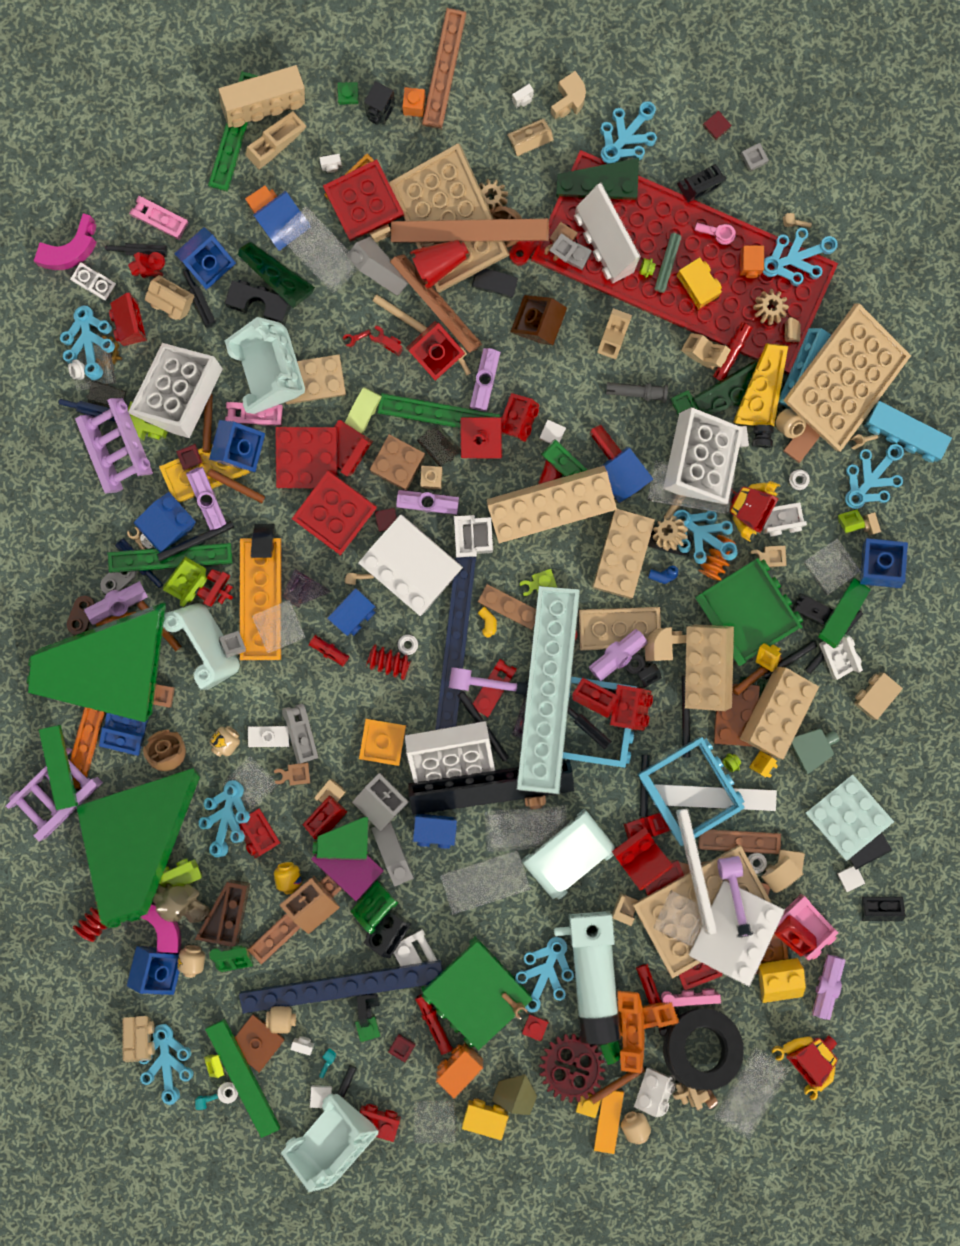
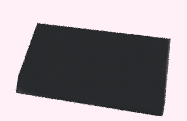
[849,832,892,870]
[862,897,906,921]

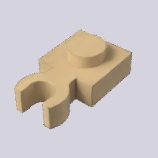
[750,546,787,567]

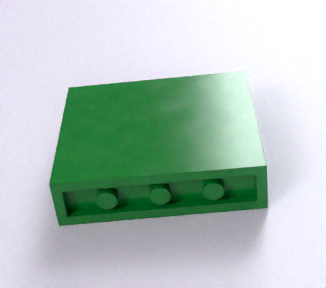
[695,558,803,666]
[421,936,533,1051]

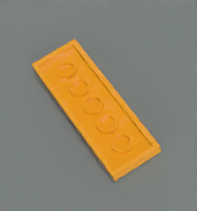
[240,538,282,660]

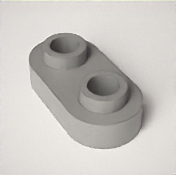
[100,571,137,594]

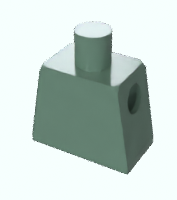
[790,728,840,774]

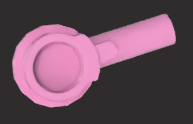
[695,223,736,245]

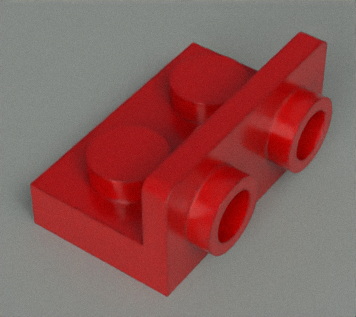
[502,393,539,442]
[237,808,280,858]
[360,1104,401,1142]

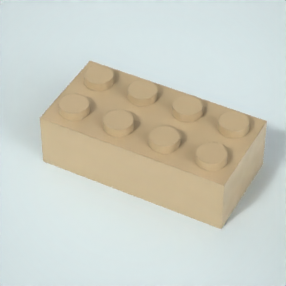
[218,65,305,127]
[592,509,655,599]
[685,624,734,711]
[740,667,819,760]

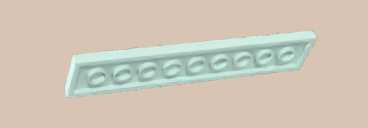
[517,586,580,794]

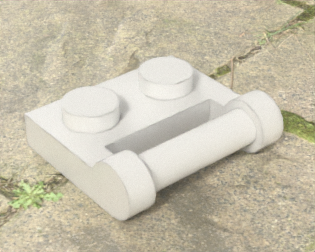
[394,929,439,966]

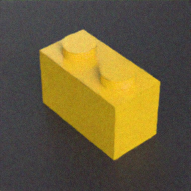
[677,258,722,309]
[462,1099,508,1141]

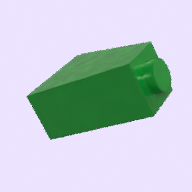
[312,817,368,860]

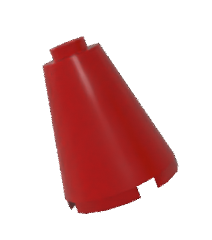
[410,240,469,289]

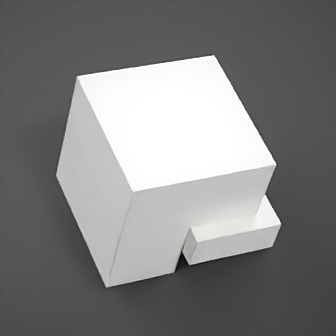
[454,515,493,558]

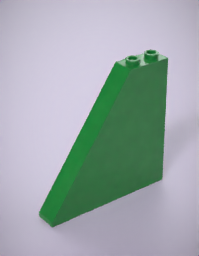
[27,603,166,722]
[76,768,200,928]

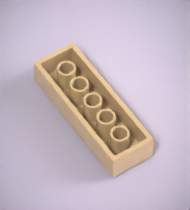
[487,466,617,543]

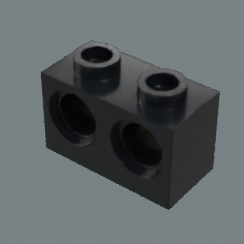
[364,81,396,125]
[363,909,412,959]

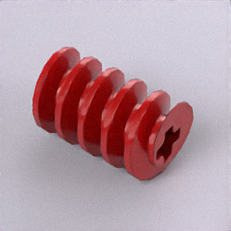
[366,644,411,680]
[73,903,107,942]

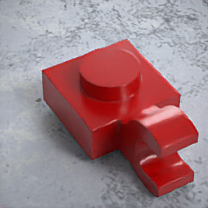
[369,326,403,356]

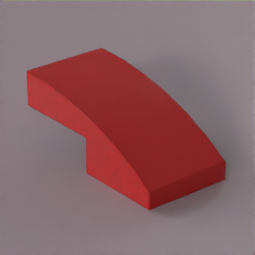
[623,812,670,839]

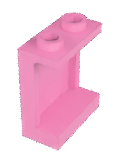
[777,894,839,961]

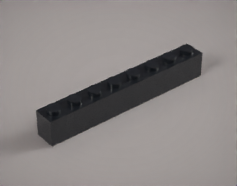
[408,760,575,815]

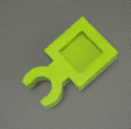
[519,569,557,596]

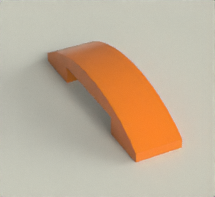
[617,991,645,1073]
[619,1002,679,1036]

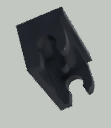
[677,164,727,203]
[792,593,834,627]

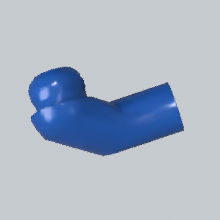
[648,565,678,584]

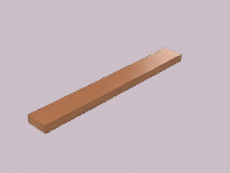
[391,219,549,243]

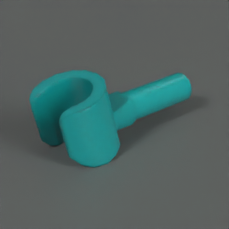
[319,1048,336,1078]
[195,1093,218,1110]

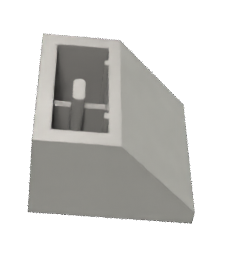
[352,773,409,831]

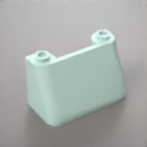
[224,317,305,414]
[163,603,240,690]
[522,808,616,900]
[281,1094,379,1192]

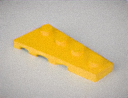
[733,343,788,426]

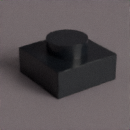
[638,664,662,688]

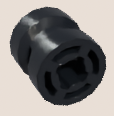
[752,425,774,448]

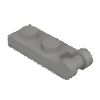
[282,703,318,764]

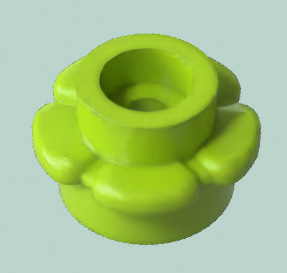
[639,258,656,278]
[722,753,741,773]

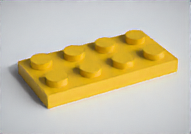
[159,444,251,503]

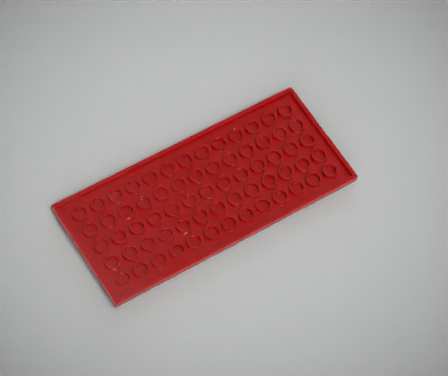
[531,150,838,374]

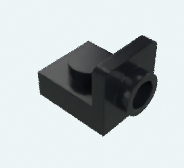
[357,993,380,1028]

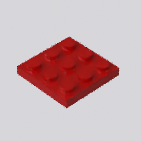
[323,159,404,242]
[276,427,338,488]
[292,470,377,555]

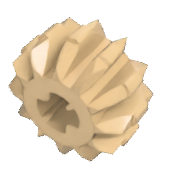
[479,179,508,209]
[753,289,789,325]
[653,515,688,551]

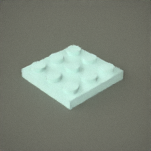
[805,775,894,861]

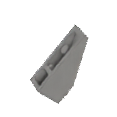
[346,237,408,296]
[371,822,414,886]

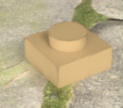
[863,512,881,536]

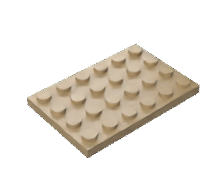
[389,144,510,292]
[783,303,911,452]
[632,845,771,978]

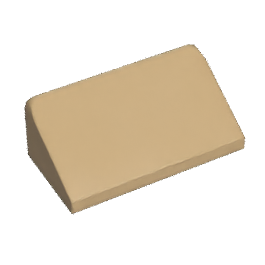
[507,118,553,156]

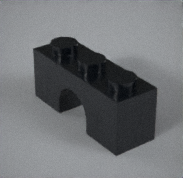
[225,280,291,326]

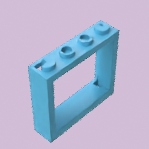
[563,677,637,768]
[637,736,745,846]

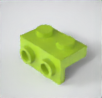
[163,556,207,607]
[159,858,202,887]

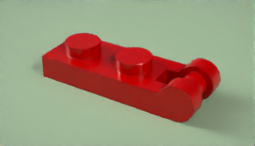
[473,659,517,717]

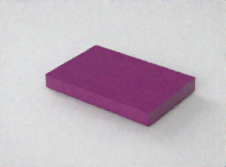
[311,854,384,902]

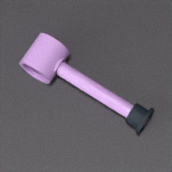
[448,667,528,697]
[717,856,754,938]

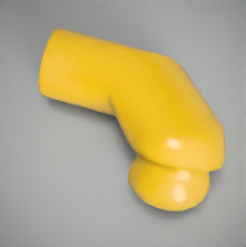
[478,606,497,638]

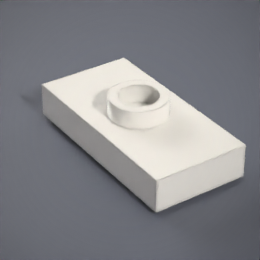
[248,726,290,747]

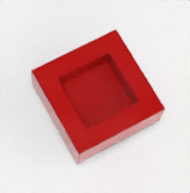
[522,1014,548,1041]

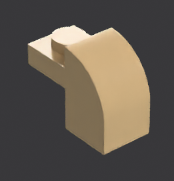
[551,71,586,119]
[597,308,632,359]
[681,333,731,370]
[645,627,686,661]
[761,856,803,893]

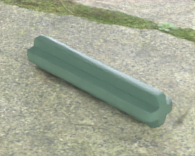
[655,233,681,293]

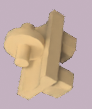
[673,1083,710,1110]

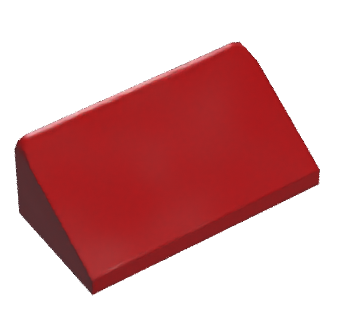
[590,425,622,460]
[572,678,619,718]
[303,795,347,840]
[774,915,817,957]

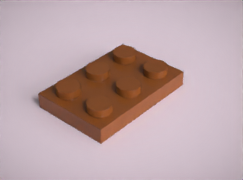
[713,684,760,747]

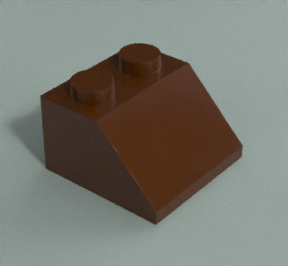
[510,295,567,345]

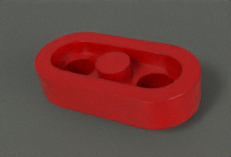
[509,241,539,266]

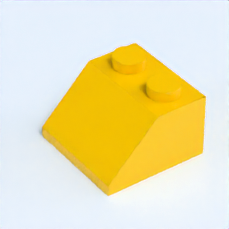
[758,958,806,1003]

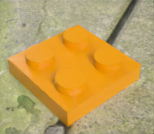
[359,719,406,766]

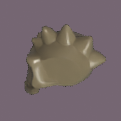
[153,883,211,923]

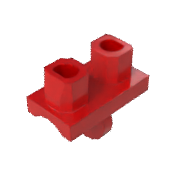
[128,252,165,279]
[197,569,233,607]

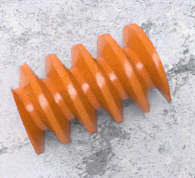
[698,535,738,581]

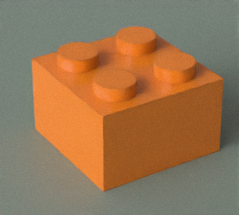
[436,1042,483,1098]

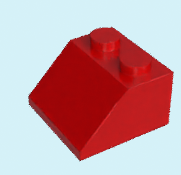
[109,293,147,346]
[406,321,465,381]

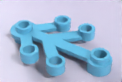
[600,101,657,164]
[762,228,838,286]
[60,306,115,380]
[845,444,904,509]
[673,510,737,564]
[199,780,250,857]
[516,937,574,1012]
[139,1024,194,1105]

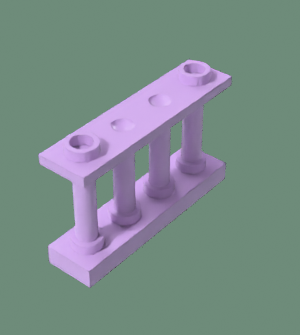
[75,398,153,494]
[6,748,103,841]

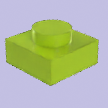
[838,510,865,533]

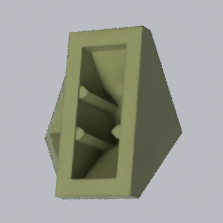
[492,1074,537,1115]

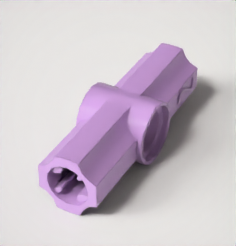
[470,348,501,412]
[186,467,226,530]
[396,490,459,515]
[84,581,148,625]
[589,629,647,682]
[812,954,845,1020]

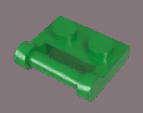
[350,881,398,934]
[209,946,253,972]

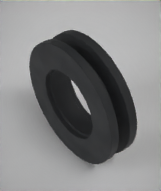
[663,1009,744,1090]

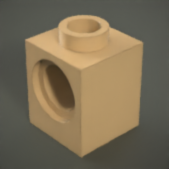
[420,466,443,490]

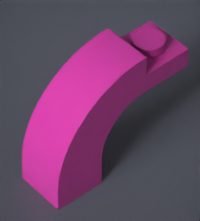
[34,213,97,270]
[141,901,181,953]

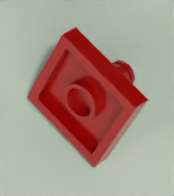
[461,417,502,458]

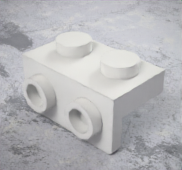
[763,502,807,537]
[819,634,863,680]
[634,1068,676,1117]

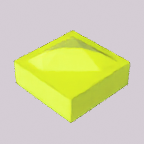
[204,1055,224,1078]

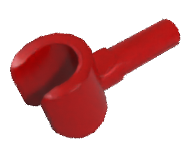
[342,330,371,347]

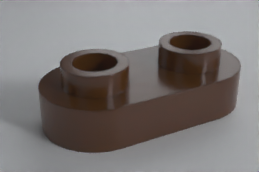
[67,596,95,635]

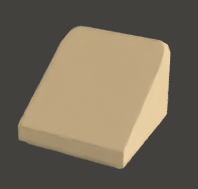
[369,224,391,242]
[785,318,800,342]

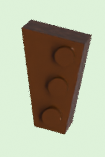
[194,879,251,947]

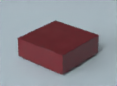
[703,111,732,140]
[176,444,204,471]
[375,508,397,532]
[388,1033,416,1062]

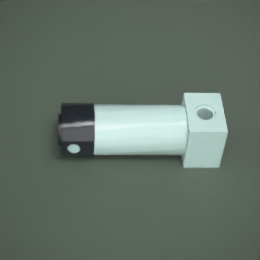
[554,911,621,1044]

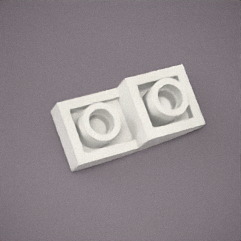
[70,262,116,301]

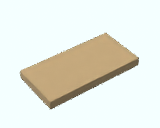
[579,607,661,650]

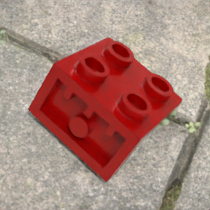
[334,420,373,476]
[610,684,653,731]
[612,828,673,890]

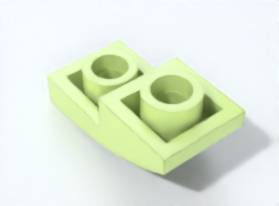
[345,387,382,434]

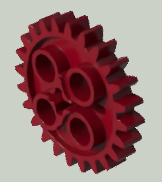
[538,1034,606,1103]

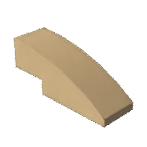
[245,111,306,170]

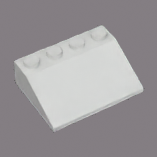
[574,183,640,284]
[128,343,223,438]
[663,408,743,505]
[359,514,463,616]
[405,721,495,783]
[689,880,785,986]

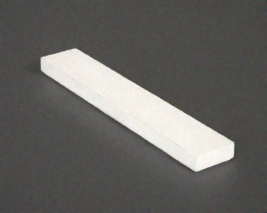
[653,784,777,811]
[676,809,717,935]

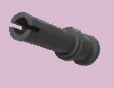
[606,382,668,403]

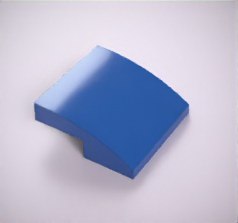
[253,191,311,251]
[602,447,653,503]
[99,713,149,756]

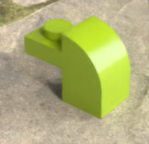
[128,401,168,440]

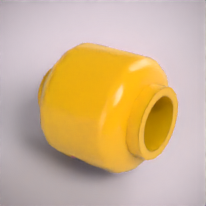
[273,862,302,894]

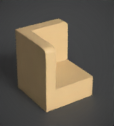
[314,778,347,803]
[778,850,805,872]
[612,893,638,926]

